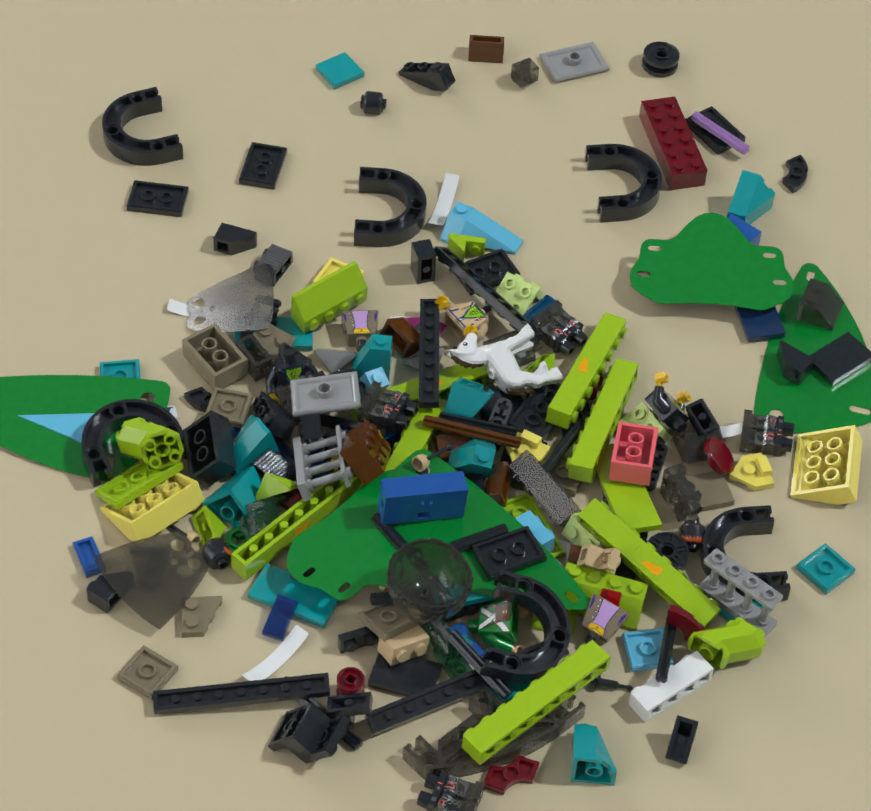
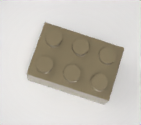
[182,323,248,390]

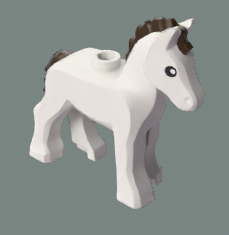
[447,324,563,396]

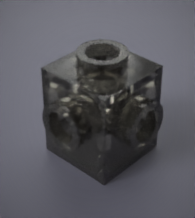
[510,57,539,88]

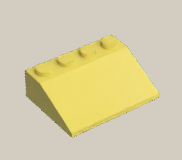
[790,425,863,505]
[100,473,205,544]

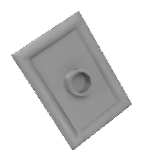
[539,42,609,83]
[290,371,361,417]

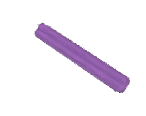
[691,111,750,155]

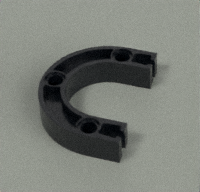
[102,87,183,166]
[585,144,662,223]
[354,167,427,247]
[81,399,187,487]
[700,505,791,602]
[479,569,571,683]

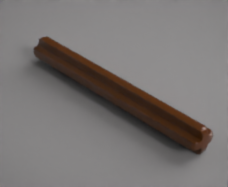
[423,415,521,449]

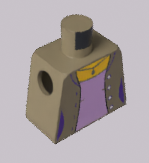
[341,310,378,352]
[582,593,629,644]

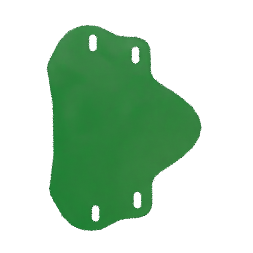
[630,212,794,310]
[287,469,444,600]

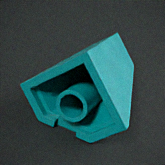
[727,170,775,224]
[351,334,393,381]
[444,377,494,433]
[230,415,279,475]
[448,438,496,481]
[202,466,262,528]
[570,723,617,786]

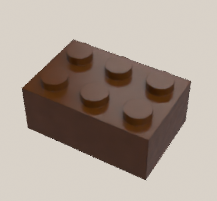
[340,419,391,485]

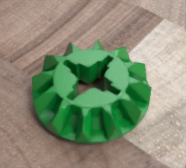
[224,526,253,553]

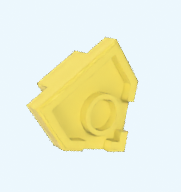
[505,429,550,469]
[729,452,775,491]

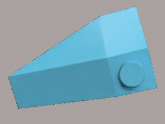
[440,201,523,254]

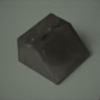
[796,278,844,331]

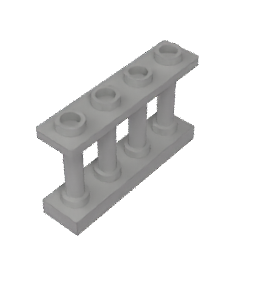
[293,425,353,501]
[698,549,783,638]

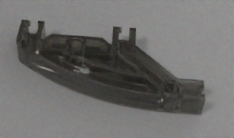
[403,686,586,780]

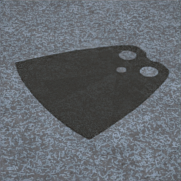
[187,264,274,332]
[94,533,209,629]

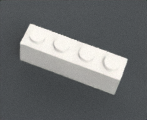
[629,651,714,723]

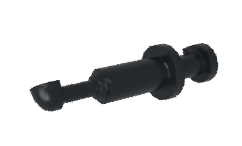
[589,675,633,692]

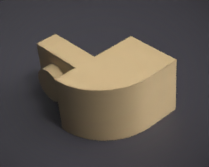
[577,544,621,575]

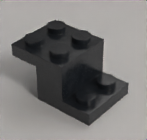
[268,703,350,764]

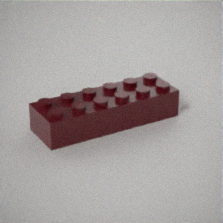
[639,96,708,191]

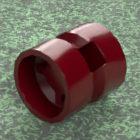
[336,667,365,696]

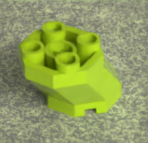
[116,417,184,469]
[687,617,766,670]

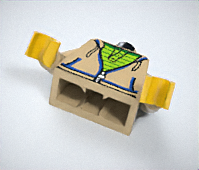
[435,295,493,342]

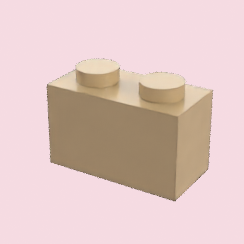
[377,625,430,666]

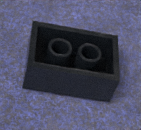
[183,410,237,488]

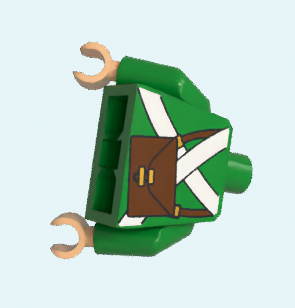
[468,599,529,653]

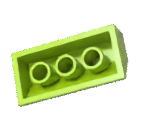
[291,261,368,334]
[565,562,649,631]

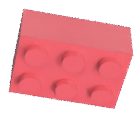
[609,422,658,486]

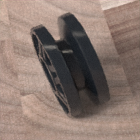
[642,41,680,77]
[647,532,689,571]

